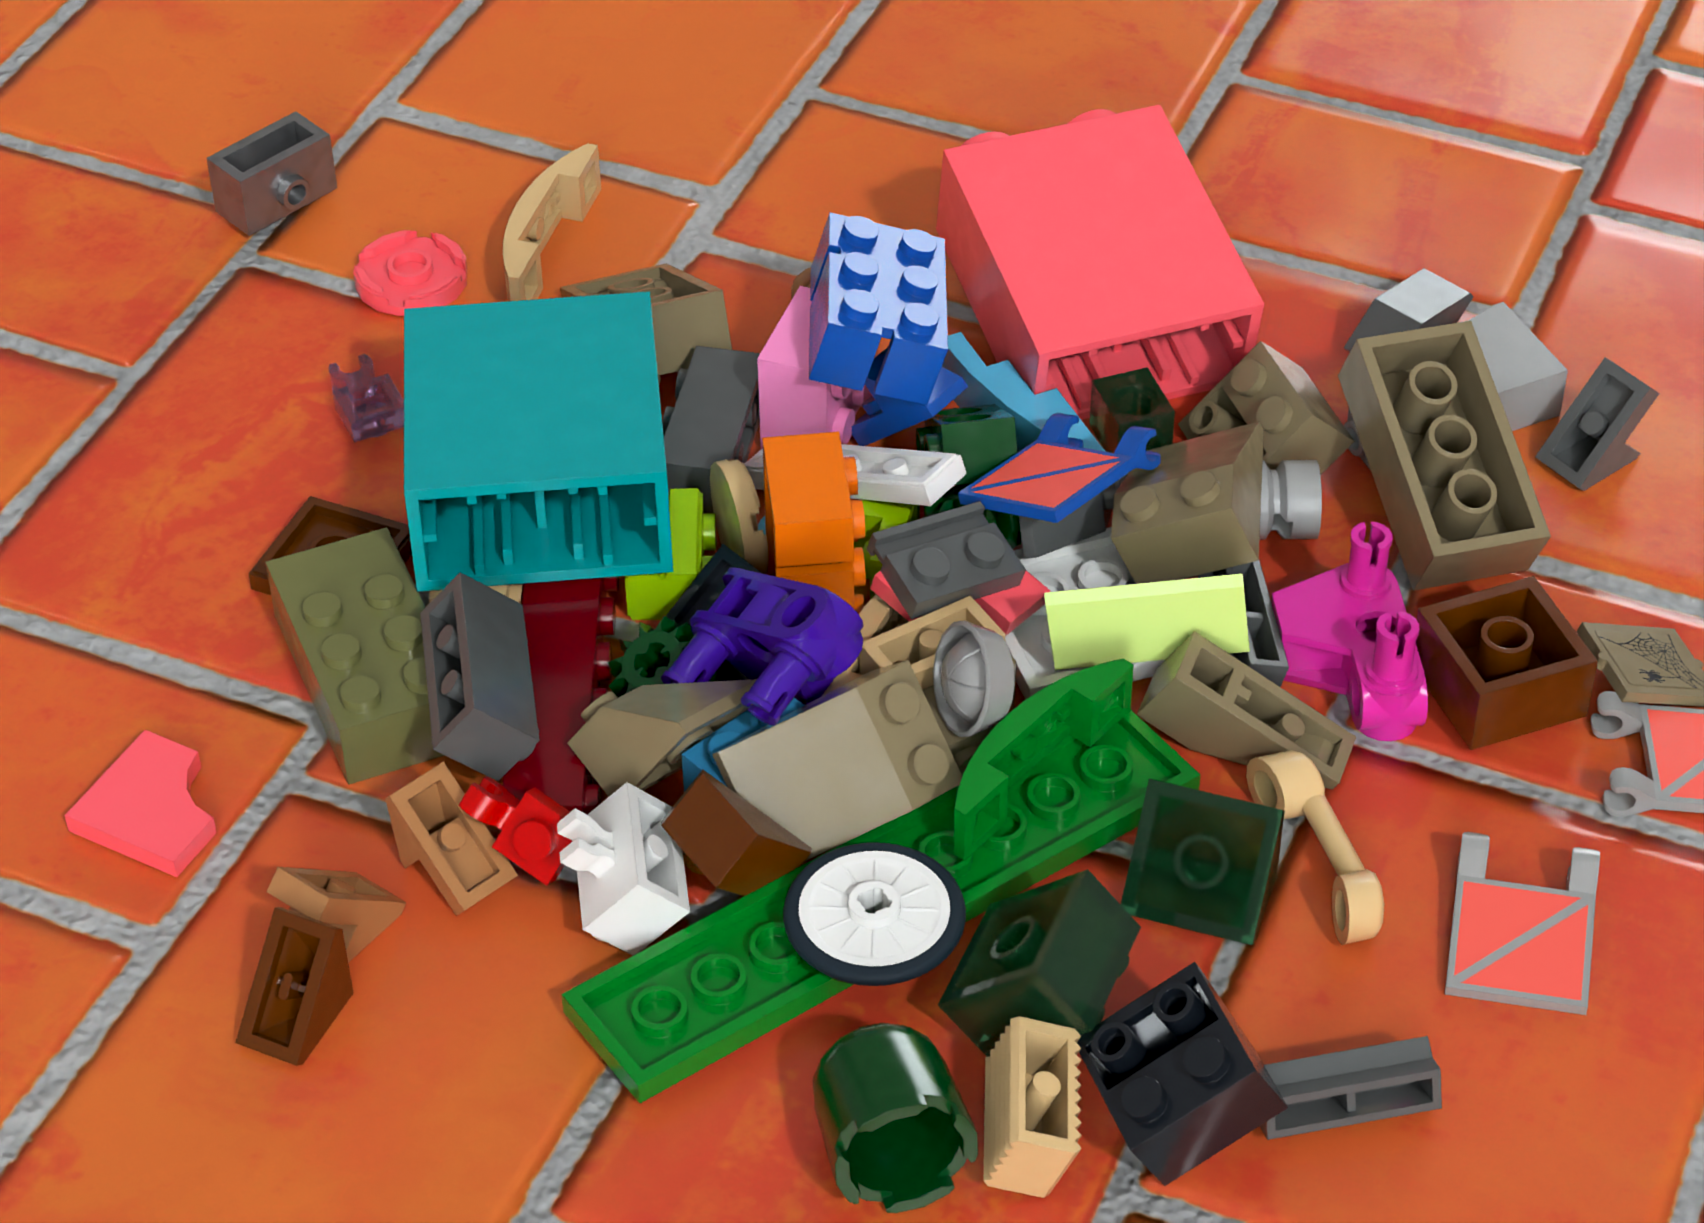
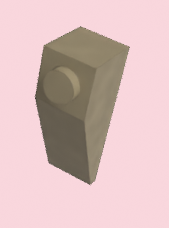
[1137,631,1356,789]

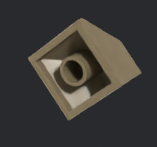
[567,679,757,796]

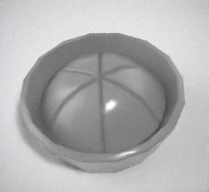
[933,620,1015,737]

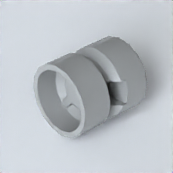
[1260,460,1322,540]

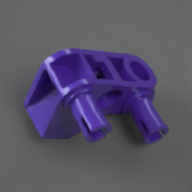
[661,567,864,726]

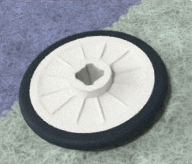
[783,842,966,986]

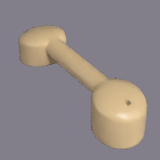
[1246,750,1385,945]

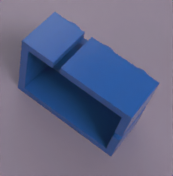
[809,212,948,405]

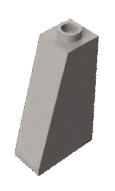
[1344,302,1568,470]

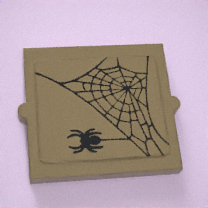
[1577,622,1704,707]

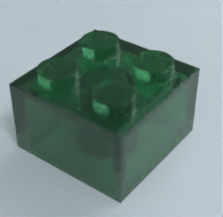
[938,869,1141,1057]

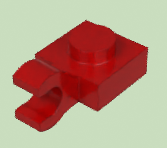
[458,776,573,886]

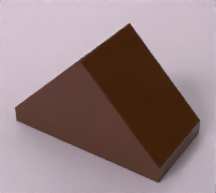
[661,769,812,896]

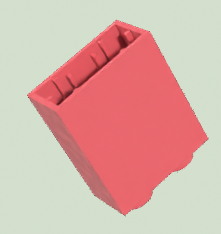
[936,105,1264,420]

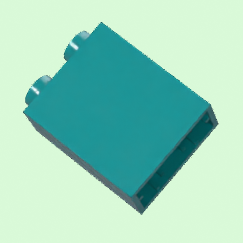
[404,291,673,592]

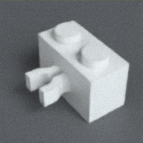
[557,782,690,956]

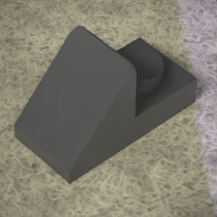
[1535,357,1660,491]

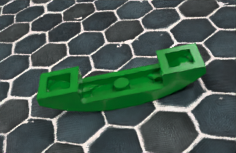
[954,658,1134,861]

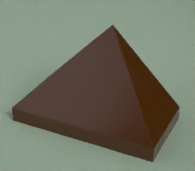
[235,907,354,1066]

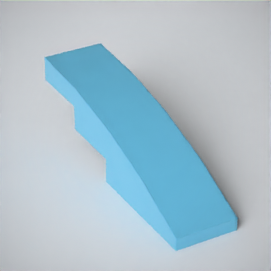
[942,332,1106,452]

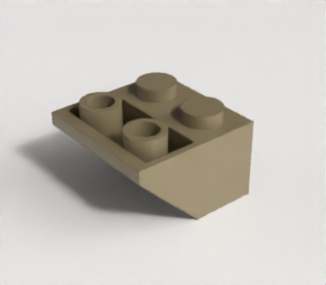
[1178,341,1355,475]

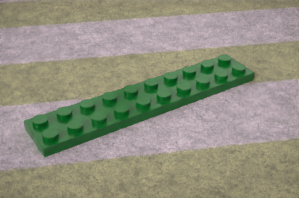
[561,710,1201,1104]

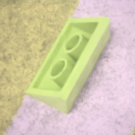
[1044,574,1250,670]

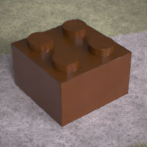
[1416,576,1598,750]

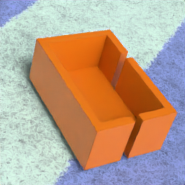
[762,431,866,614]

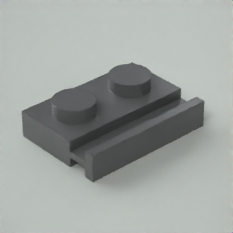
[867,501,1026,619]

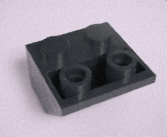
[1077,962,1288,1186]

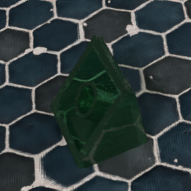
[1119,779,1285,945]

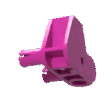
[1271,522,1428,742]

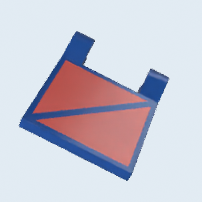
[958,413,1161,523]

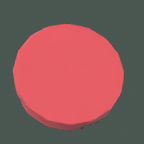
[353,230,467,316]

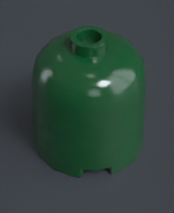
[813,1023,978,1213]

